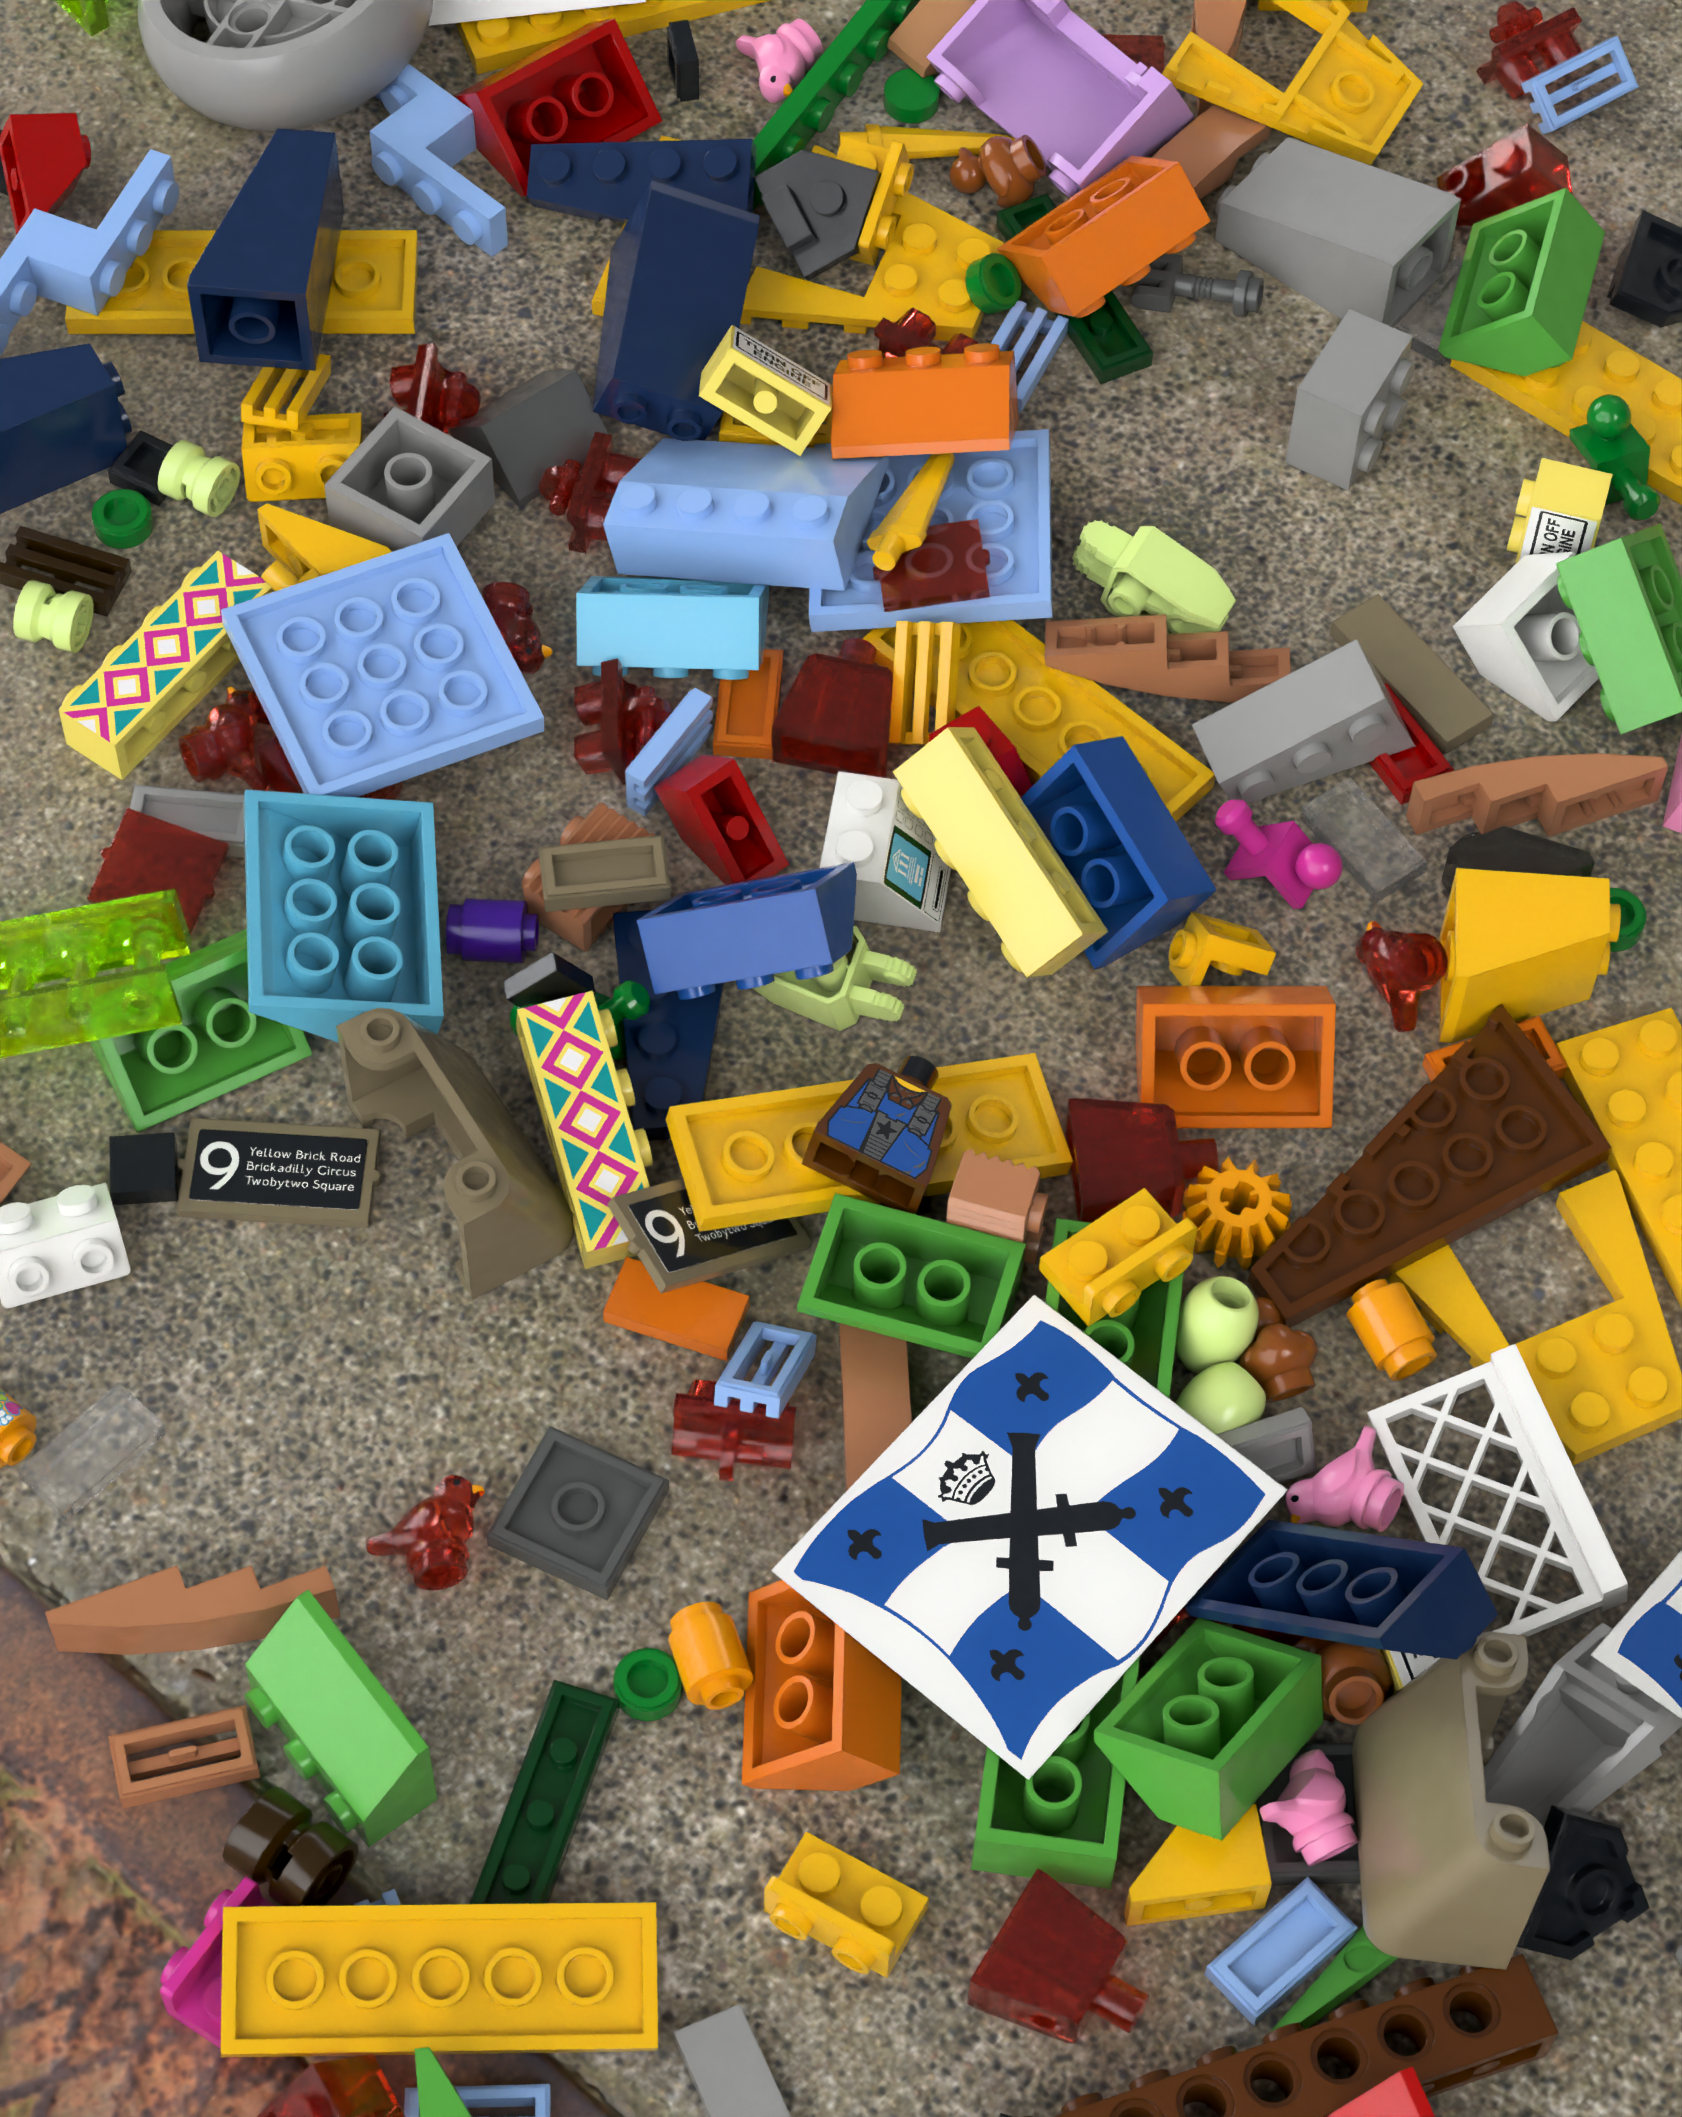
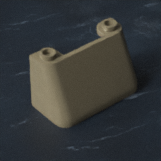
[336,1008,574,1300]
[1352,1632,1550,1970]

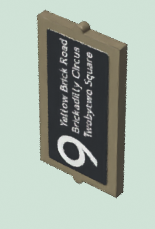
[177,1118,381,1228]
[607,1178,812,1293]

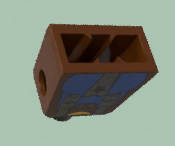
[802,1056,952,1214]

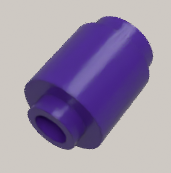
[446,898,539,963]

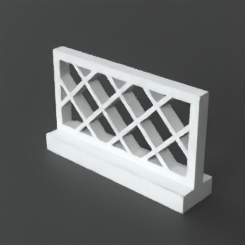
[1367,1344,1628,1637]

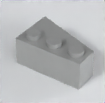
[1192,639,1415,803]

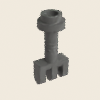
[1131,253,1264,317]

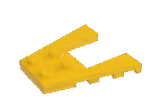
[1162,0,1424,165]
[740,145,1004,343]
[1386,1170,1682,1466]

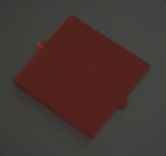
[873,519,990,612]
[87,808,229,939]

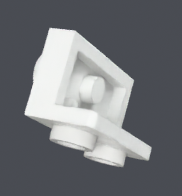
[0,1182,131,1308]

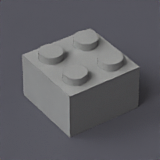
[1285,309,1415,490]
[324,406,495,552]

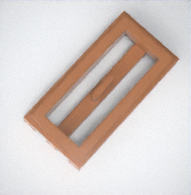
[108,1705,260,1809]

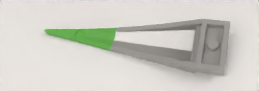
[1269,1622,1682,2033]

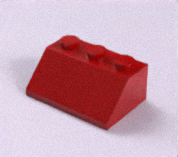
[454,18,662,197]

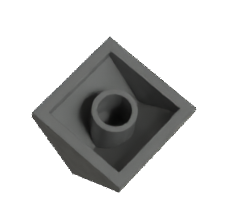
[450,370,613,508]

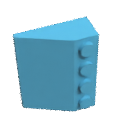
[244,789,444,1043]

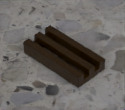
[0,526,132,617]

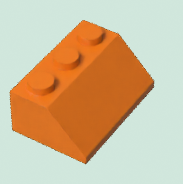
[997,155,1211,318]
[831,343,1019,459]
[1135,986,1336,1128]
[742,1580,902,1791]

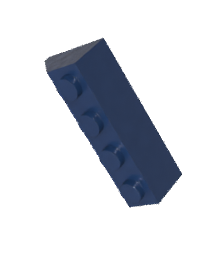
[1184,1519,1498,1660]

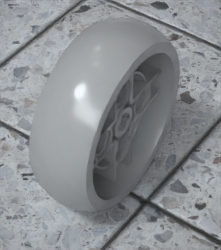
[138,0,433,131]

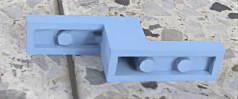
[369,64,508,257]
[0,149,179,356]

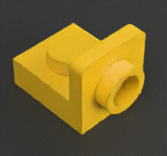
[1168,911,1276,986]

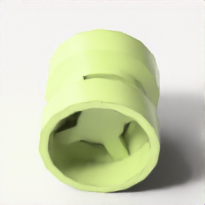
[157,440,240,517]
[13,580,94,653]

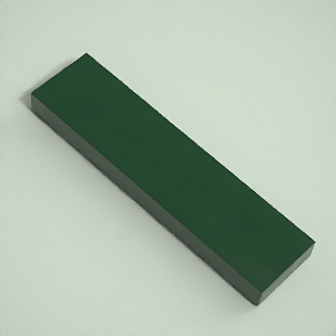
[996,194,1153,384]
[470,1680,620,1904]

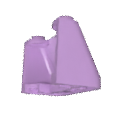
[926,0,1195,198]

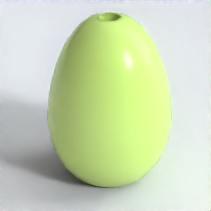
[1176,1276,1259,1374]
[1175,1362,1266,1434]

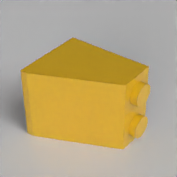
[1439,868,1621,1043]

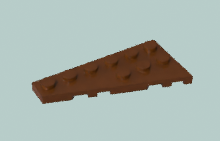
[1248,1004,1612,1328]

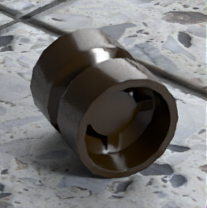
[222,1787,359,1906]

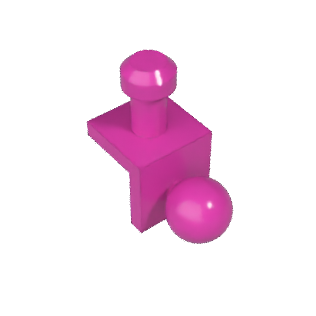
[1215,799,1343,909]

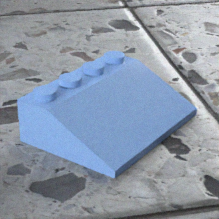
[603,438,889,591]

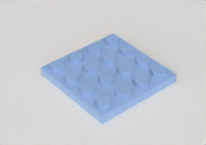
[809,429,1053,632]
[221,533,544,797]

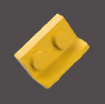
[835,136,914,266]
[241,412,363,502]
[1039,1188,1198,1327]
[764,1832,929,1978]

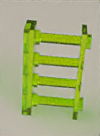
[0,889,192,1058]

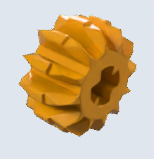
[1181,1156,1292,1271]

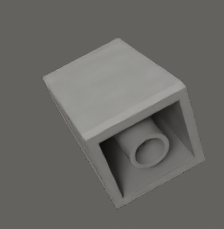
[1215,137,1461,328]

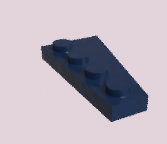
[527,139,757,223]
[613,910,726,1141]

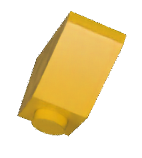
[1124,1804,1272,1926]

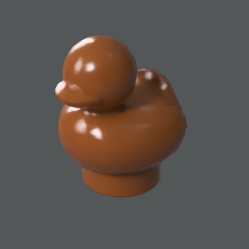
[949,135,1047,208]
[1239,1297,1317,1403]
[1293,1636,1391,1725]

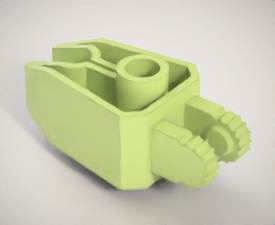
[1072,520,1236,634]
[752,926,917,1031]

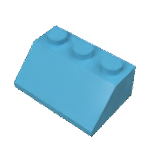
[576,576,769,680]

